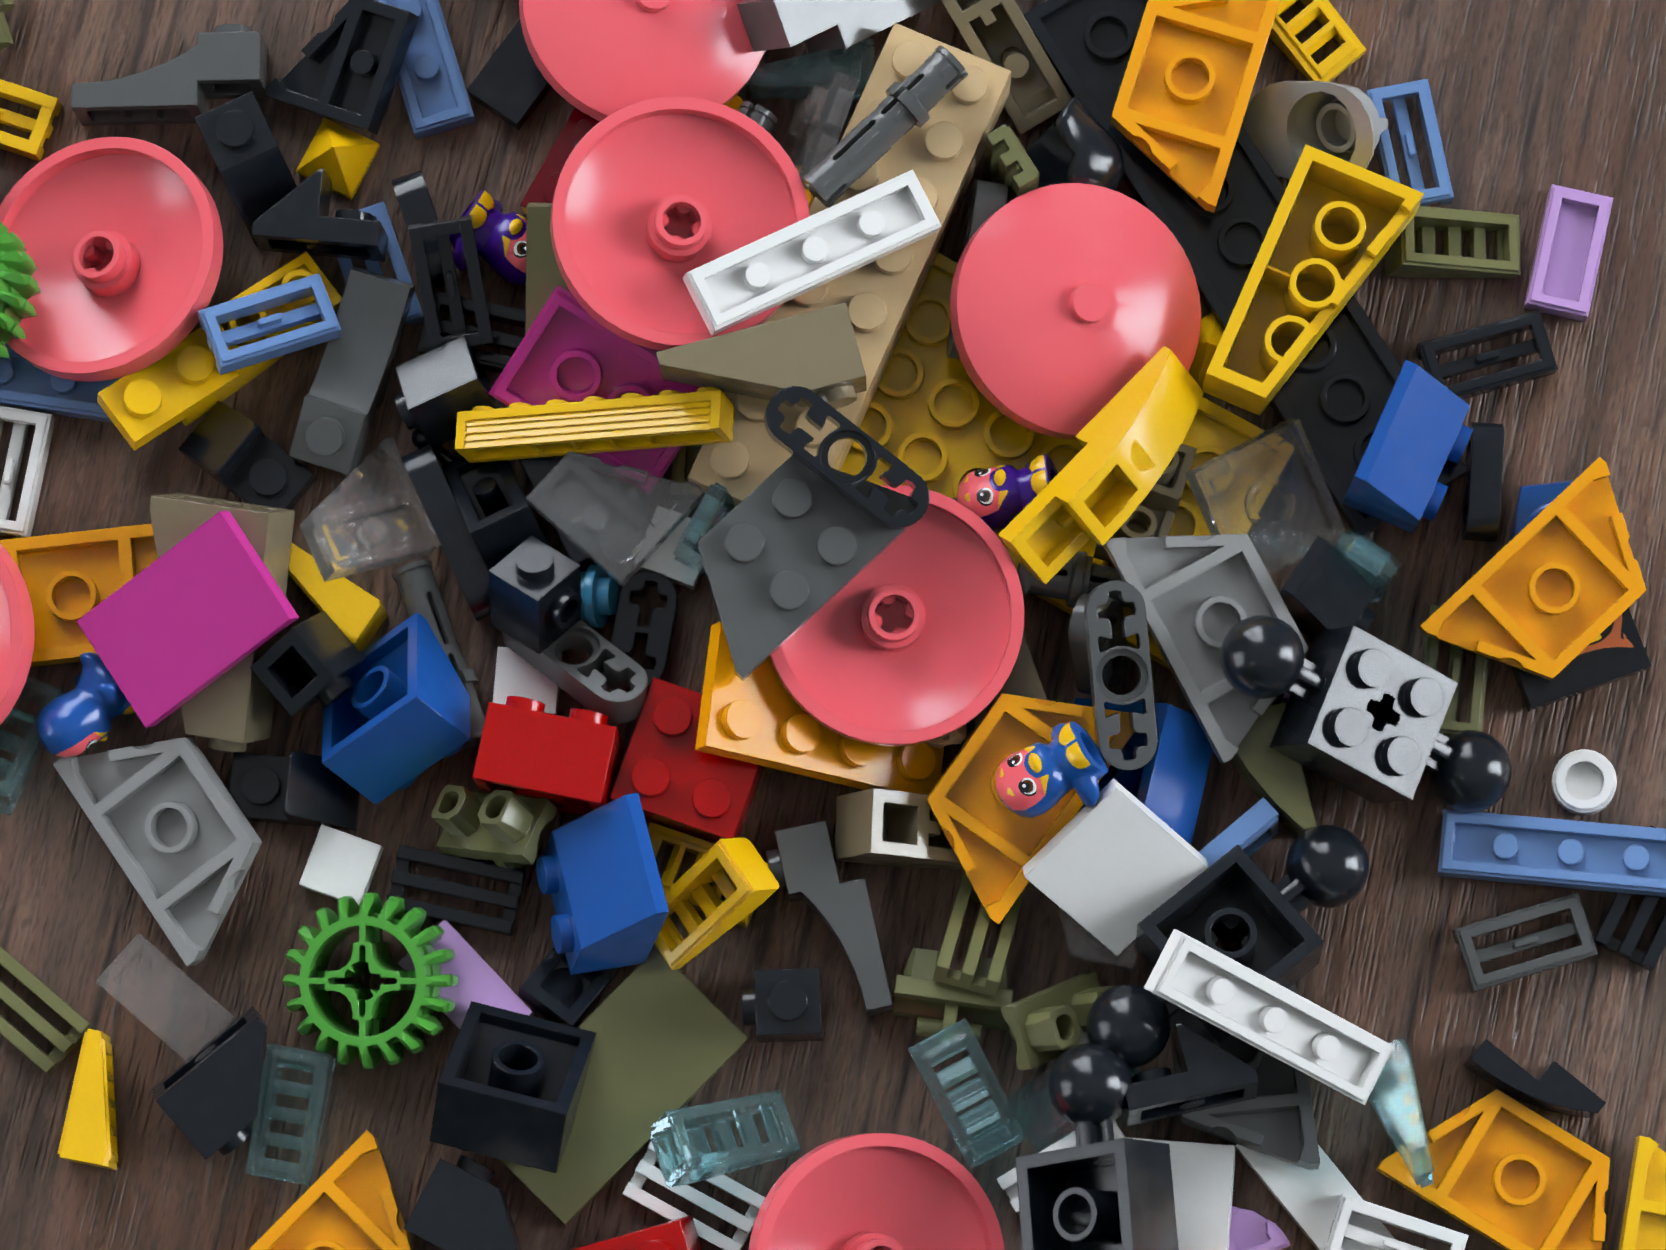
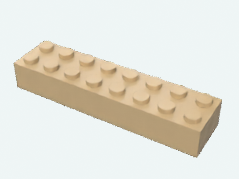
[687,23,1011,511]

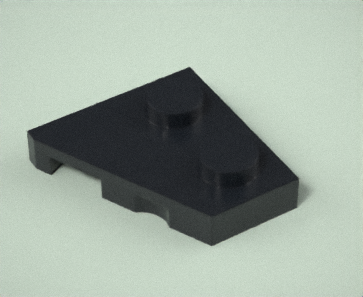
[264,0,419,135]

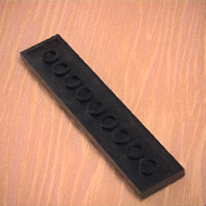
[1023,0,1468,541]

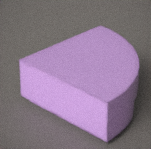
[1229,1206,1291,1250]

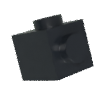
[394,336,498,449]
[489,535,582,654]
[250,611,365,716]
[742,968,823,1043]

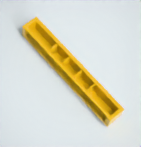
[455,387,734,463]

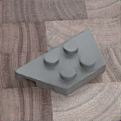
[1104,534,1309,763]
[53,737,262,966]

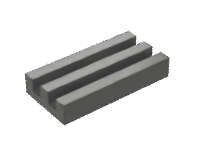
[1452,892,1598,993]

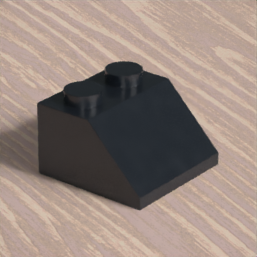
[430,1001,597,1173]

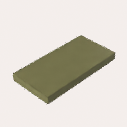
[500,948,749,1226]

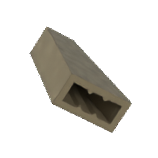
[150,493,295,752]

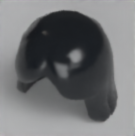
[1026,97,1124,191]

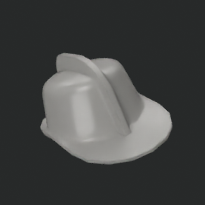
[1244,80,1389,179]

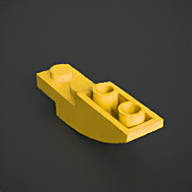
[97,251,342,451]
[998,346,1204,585]

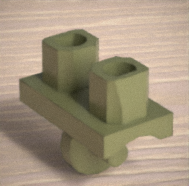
[432,785,558,870]
[892,948,1013,1059]
[1001,971,1114,1070]

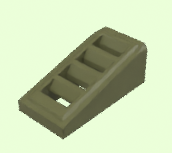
[1385,206,1521,279]

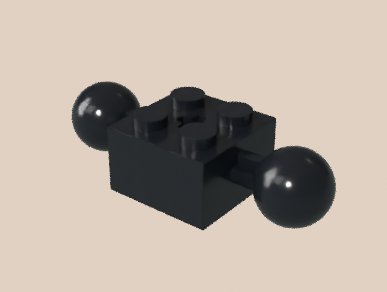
[1220,615,1512,812]
[1086,825,1369,1068]
[1015,1043,1179,1250]

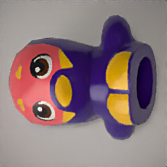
[450,189,527,286]
[956,454,1058,532]

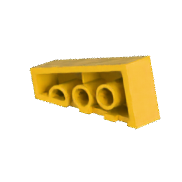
[1202,144,1424,416]

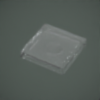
[1185,418,1347,575]

